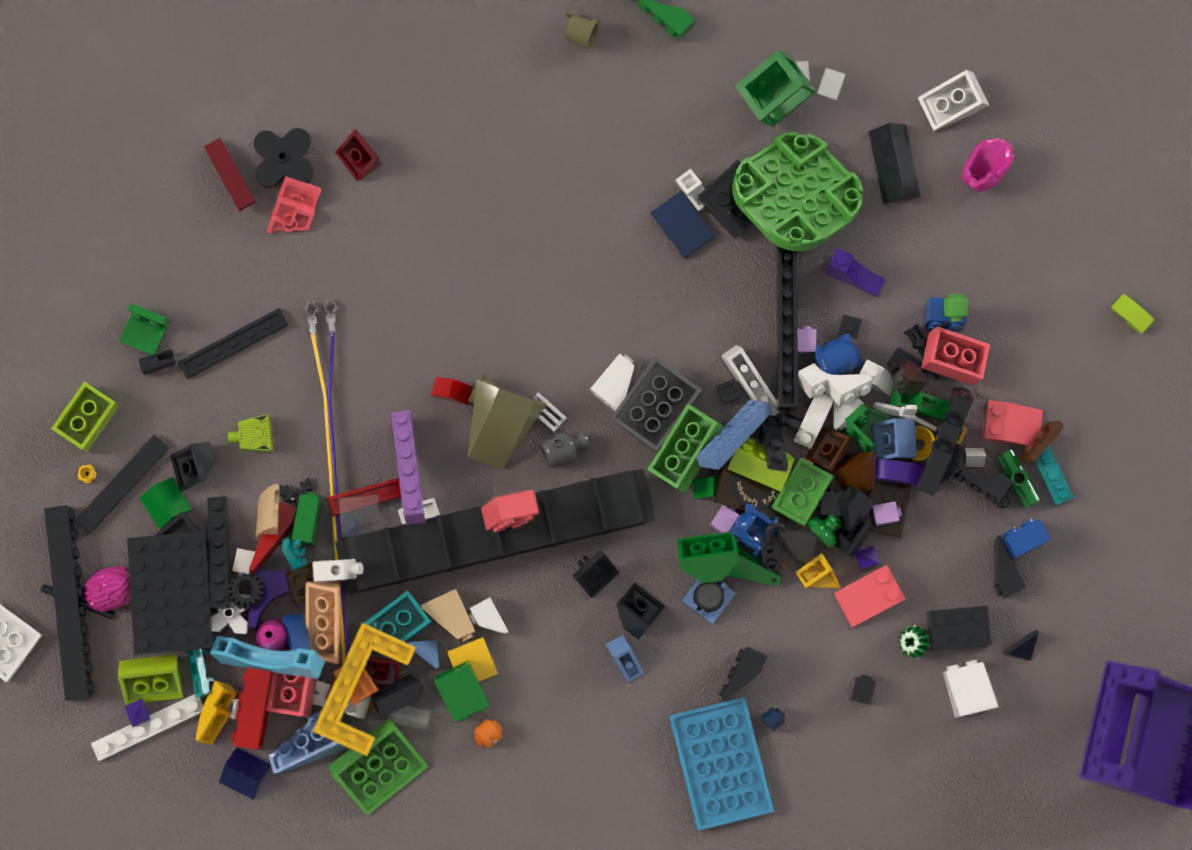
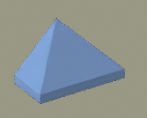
[408,640,440,669]

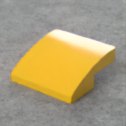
[447,637,498,682]

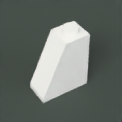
[590,354,634,411]

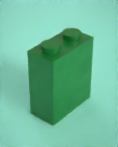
[292,492,323,547]
[433,660,490,722]

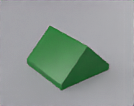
[139,477,193,530]

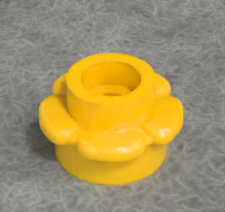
[78,465,97,483]

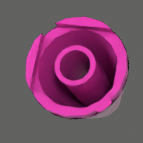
[255,618,290,651]

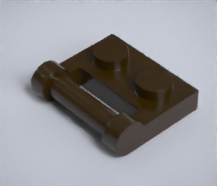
[285,559,321,607]

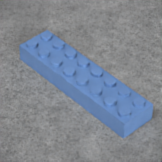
[696,400,772,470]

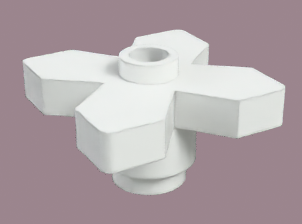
[211,594,251,634]

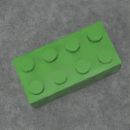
[647,404,725,493]

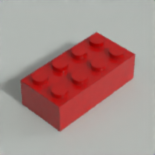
[232,668,273,751]

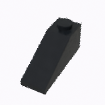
[993,535,1026,599]

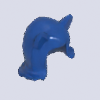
[815,334,864,375]
[731,503,779,558]

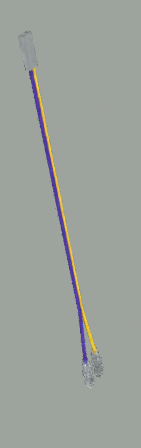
[305,299,356,712]

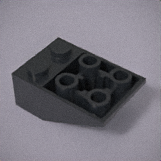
[719,646,768,702]

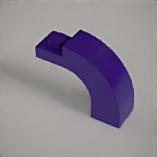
[875,459,924,486]

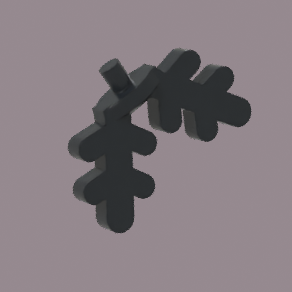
[279,478,313,506]

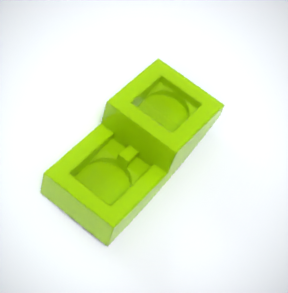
[1111,294,1155,334]

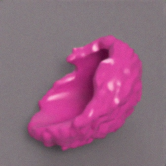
[962,138,1014,192]
[84,566,131,612]

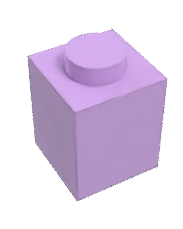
[798,326,816,355]
[871,501,902,527]
[710,505,739,533]

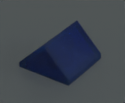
[219,747,271,800]

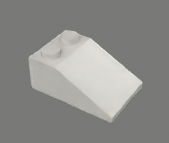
[918,70,989,131]

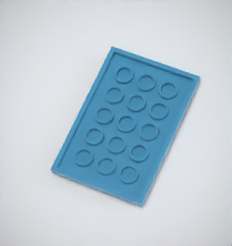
[669,697,774,831]

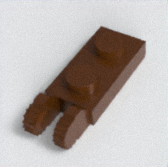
[1019,420,1064,463]

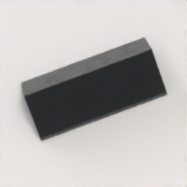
[868,123,921,204]

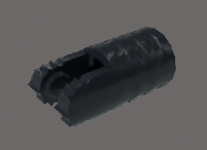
[139,349,176,375]

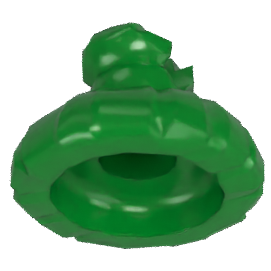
[808,514,842,548]

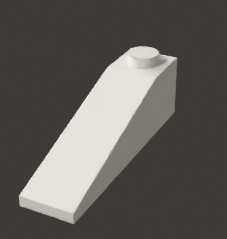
[721,345,780,416]

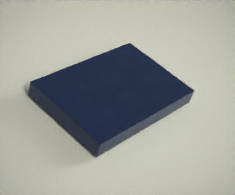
[651,191,715,258]

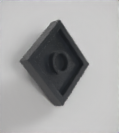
[572,549,620,599]

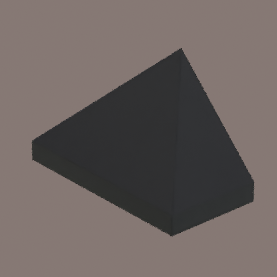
[1002,630,1039,661]

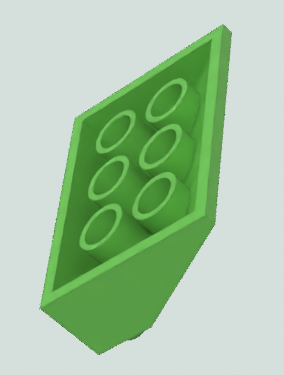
[328,717,429,816]

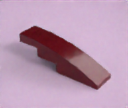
[204,138,256,212]

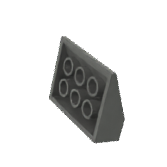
[610,357,702,454]

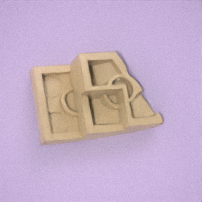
[255,484,280,541]

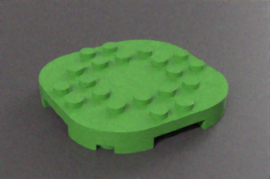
[732,132,863,251]

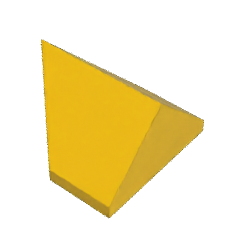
[795,554,841,588]

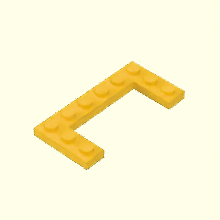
[313,623,416,756]

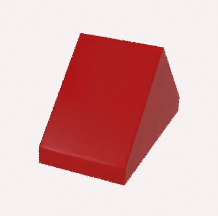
[431,377,473,405]

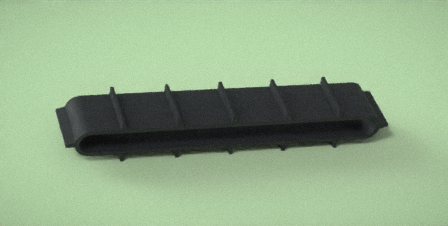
[335,469,656,594]

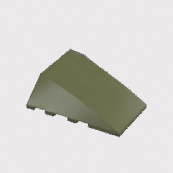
[467,379,547,469]

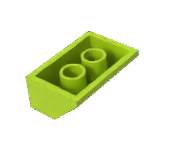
[118,654,184,705]

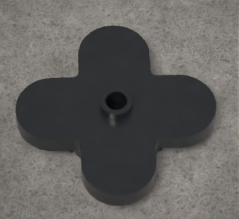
[253,128,313,188]

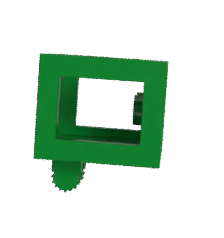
[735,50,816,127]

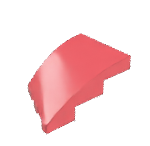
[267,176,321,234]

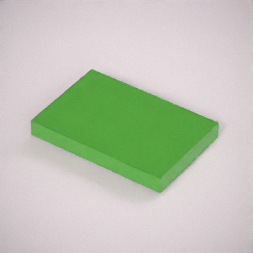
[771,458,834,527]

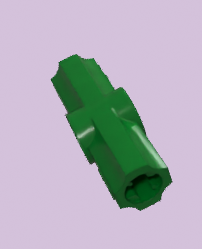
[997,449,1040,508]

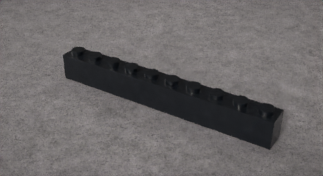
[776,245,798,411]
[44,505,95,701]

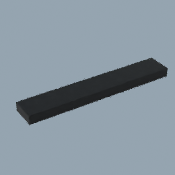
[178,308,289,379]
[76,434,169,533]

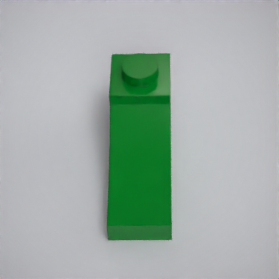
[889,387,949,421]

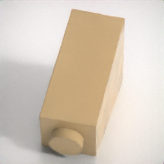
[421,589,476,642]

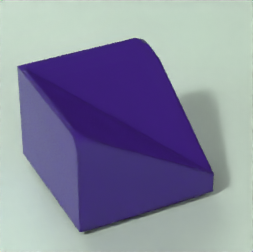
[855,545,880,570]
[125,698,150,727]

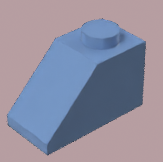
[606,635,644,683]

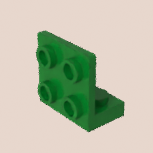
[119,303,169,355]
[845,404,875,452]

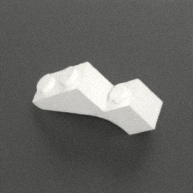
[798,363,873,406]

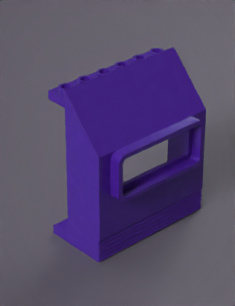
[1079,661,1192,810]

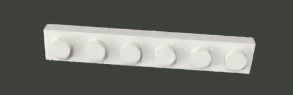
[91,694,204,761]

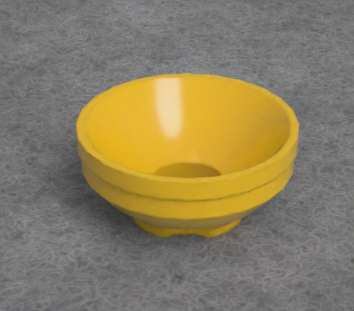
[911,426,935,461]

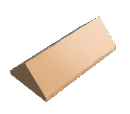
[306,580,340,664]

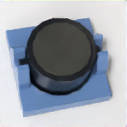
[682,580,736,624]

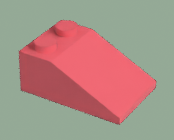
[981,400,1043,446]
[834,565,905,627]

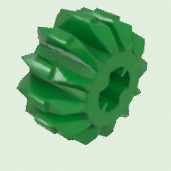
[897,626,932,659]

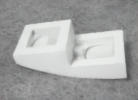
[675,169,705,212]

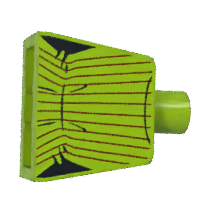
[228,414,273,453]

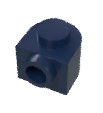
[760,707,785,732]

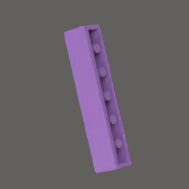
[391,410,426,526]

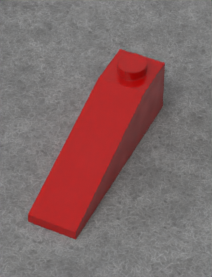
[249,502,297,576]

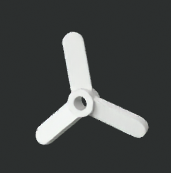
[872,402,938,431]

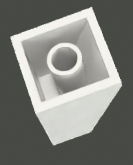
[943,660,998,718]

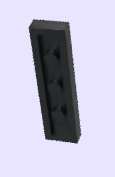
[760,415,788,472]

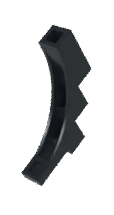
[916,387,973,497]

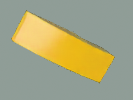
[196,681,237,745]

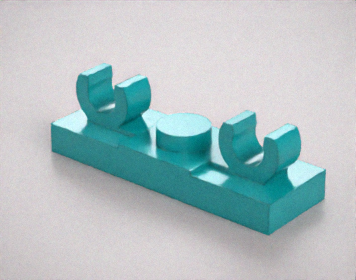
[1034,446,1074,506]
[282,538,308,589]
[187,649,214,699]

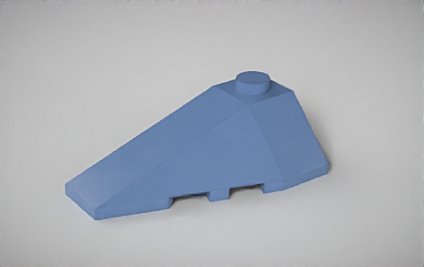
[269,711,348,775]

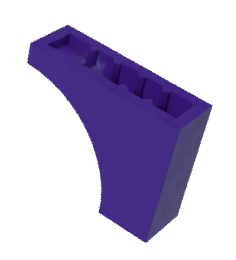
[826,248,886,297]
[248,570,300,629]

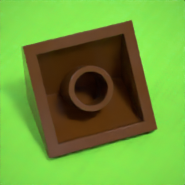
[805,427,852,474]
[832,451,876,492]

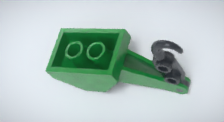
[677,522,787,586]

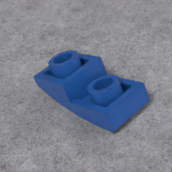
[282,614,311,651]

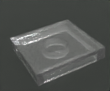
[338,494,380,537]

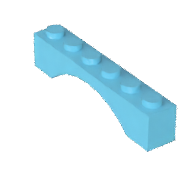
[210,636,325,679]

